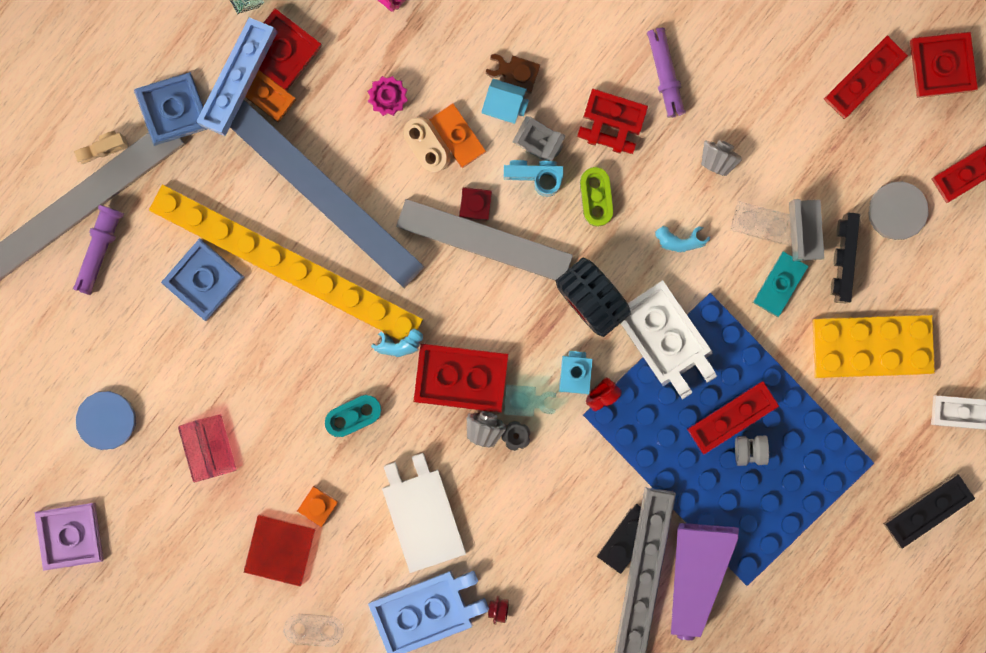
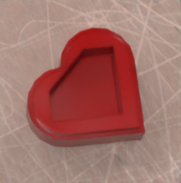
[586,377,622,411]

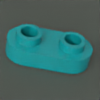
[325,395,382,437]

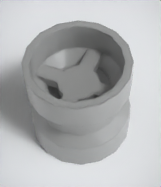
[735,436,769,466]

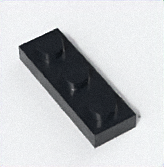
[831,212,860,304]
[883,474,975,549]

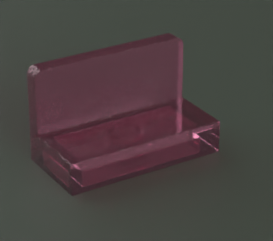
[178,414,237,483]

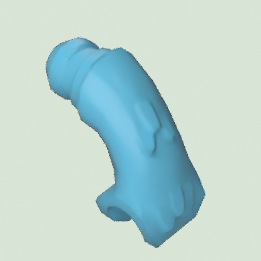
[655,226,710,252]
[371,328,423,357]

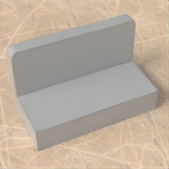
[789,199,824,261]

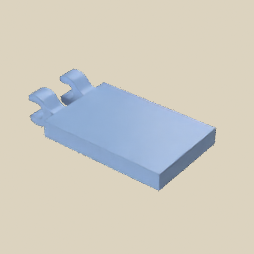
[368,571,489,653]

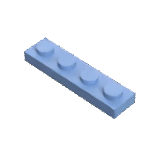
[196,17,277,136]

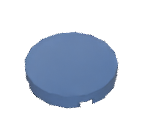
[76,391,136,450]

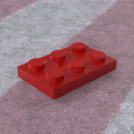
[413,343,509,413]

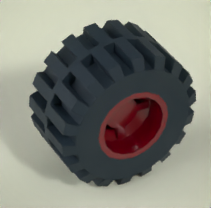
[555,257,631,337]

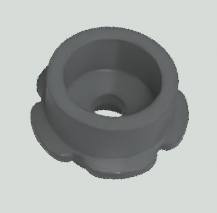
[502,421,531,451]

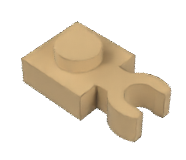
[74,131,129,164]

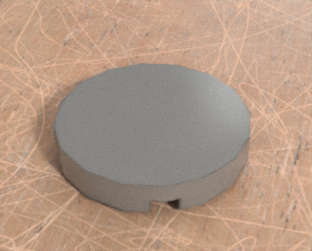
[868,181,929,240]

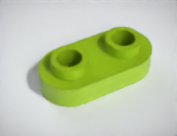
[580,167,613,227]

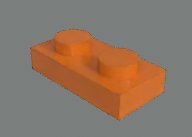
[245,70,296,123]

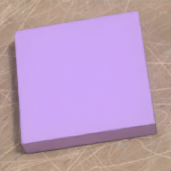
[35,503,104,571]

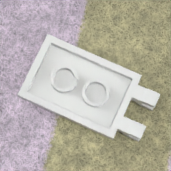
[620,280,717,400]
[382,453,466,573]

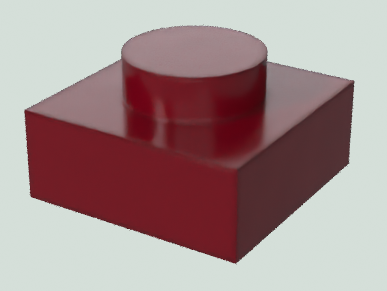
[459,187,492,221]

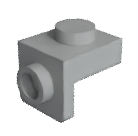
[513,116,565,161]

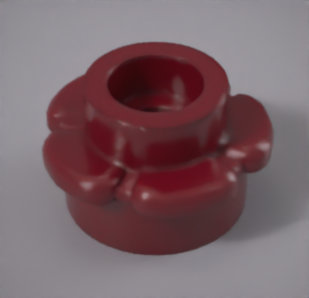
[488,595,509,625]

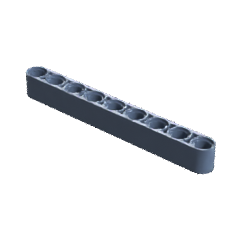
[230,100,424,289]

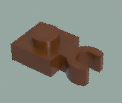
[486,54,540,94]

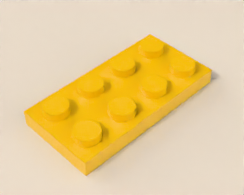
[812,315,935,378]

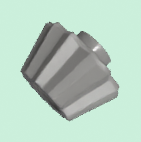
[701,140,741,176]
[467,411,507,448]

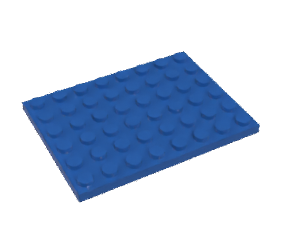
[583,293,874,586]

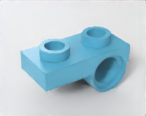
[503,160,563,197]

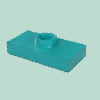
[752,252,808,317]

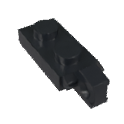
[596,504,641,574]

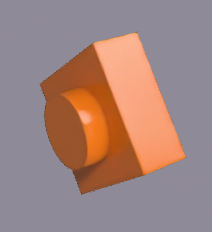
[297,486,338,527]

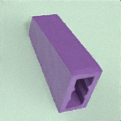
[671,523,739,640]

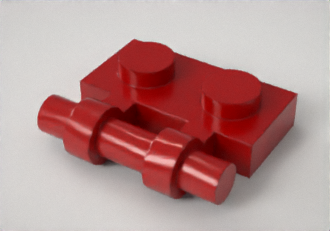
[577,88,648,155]

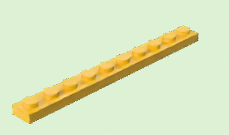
[149,184,423,341]

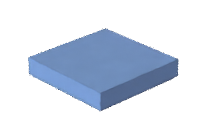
[134,72,208,146]
[161,238,245,321]

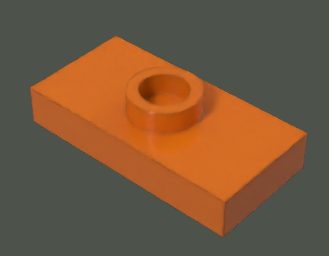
[429,103,486,169]

